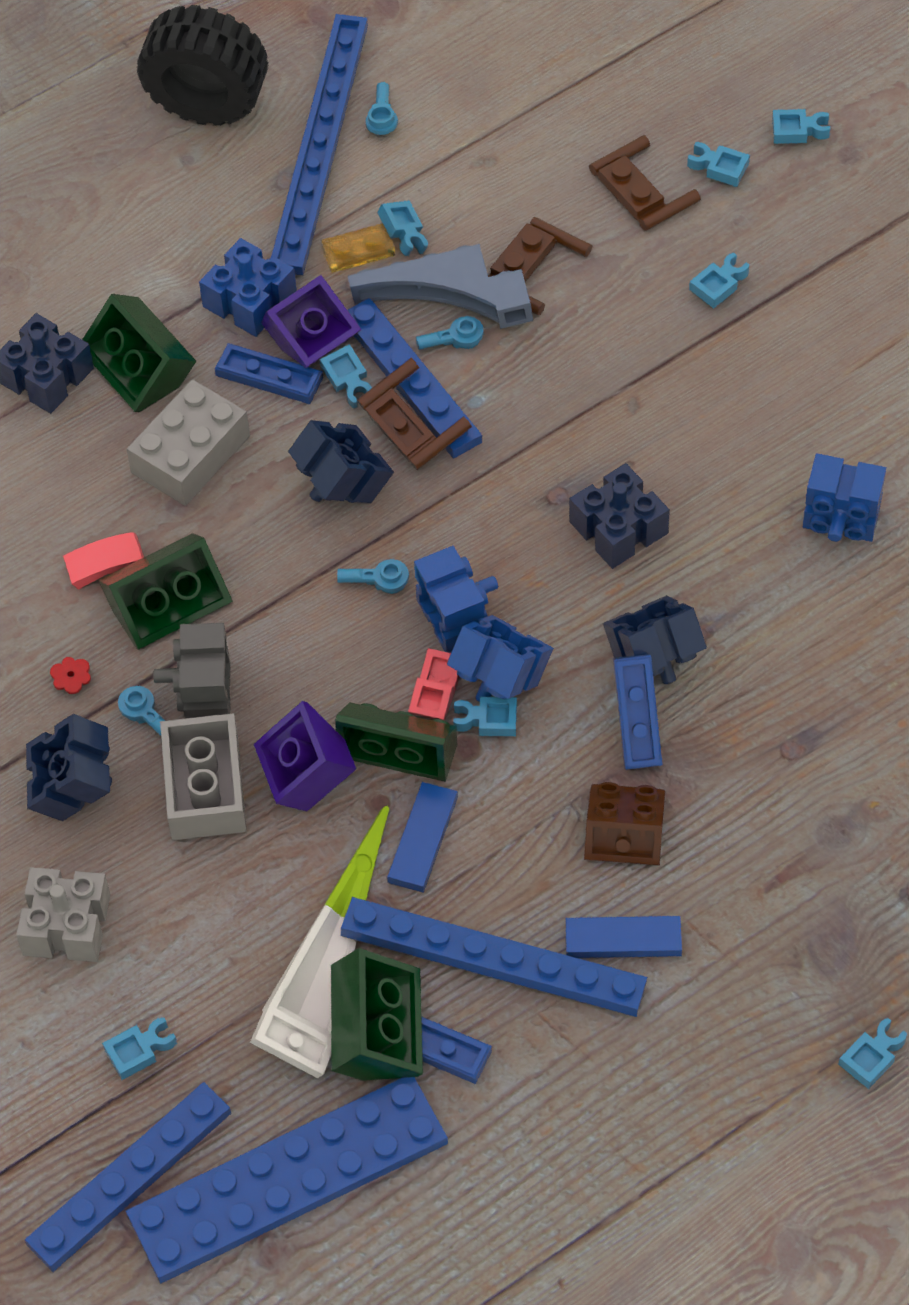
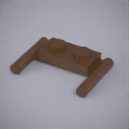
[589,135,701,231]
[488,217,592,316]
[357,358,472,470]

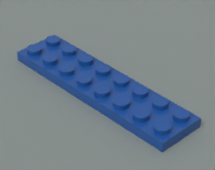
[126,1077,448,1284]

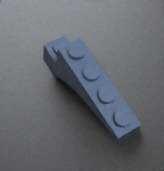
[348,244,533,329]

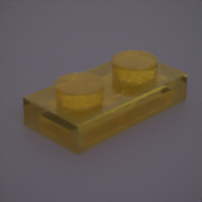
[321,223,395,273]

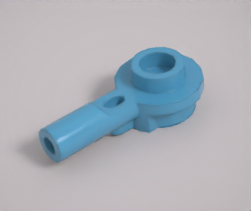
[365,82,398,135]
[416,316,484,350]
[337,559,409,594]
[118,686,166,736]

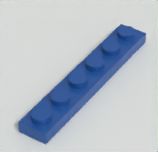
[348,298,482,459]
[25,1082,231,1272]

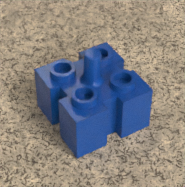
[199,238,297,337]
[802,453,887,542]
[414,545,498,653]
[447,615,554,702]

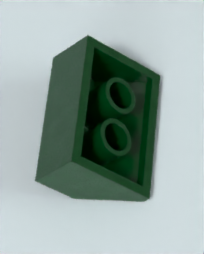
[82,293,196,412]
[98,533,233,650]
[335,702,457,782]
[331,948,423,1081]

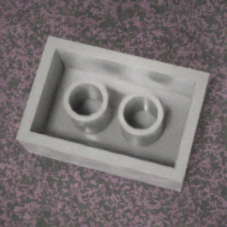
[127,379,250,506]
[160,713,247,840]

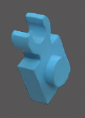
[772,109,830,144]
[687,142,750,187]
[377,200,428,256]
[689,253,750,309]
[320,344,372,409]
[453,697,517,737]
[102,1017,177,1080]
[838,1018,907,1089]

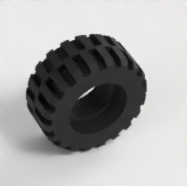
[137,5,269,126]

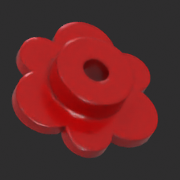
[50,657,91,694]

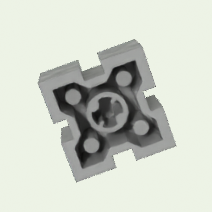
[16,867,111,962]

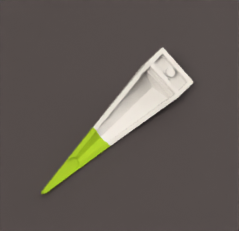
[250,805,389,1078]

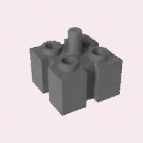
[153,623,230,719]

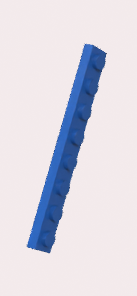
[341,897,647,1017]

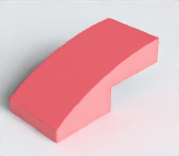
[63,532,144,590]
[408,648,459,721]

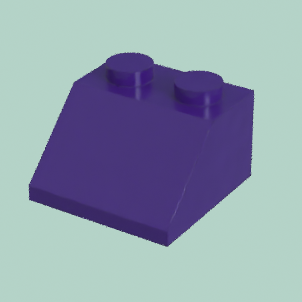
[261,275,362,368]
[254,701,356,812]

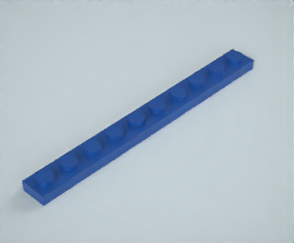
[271,14,368,275]

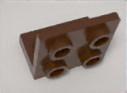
[584,782,665,865]

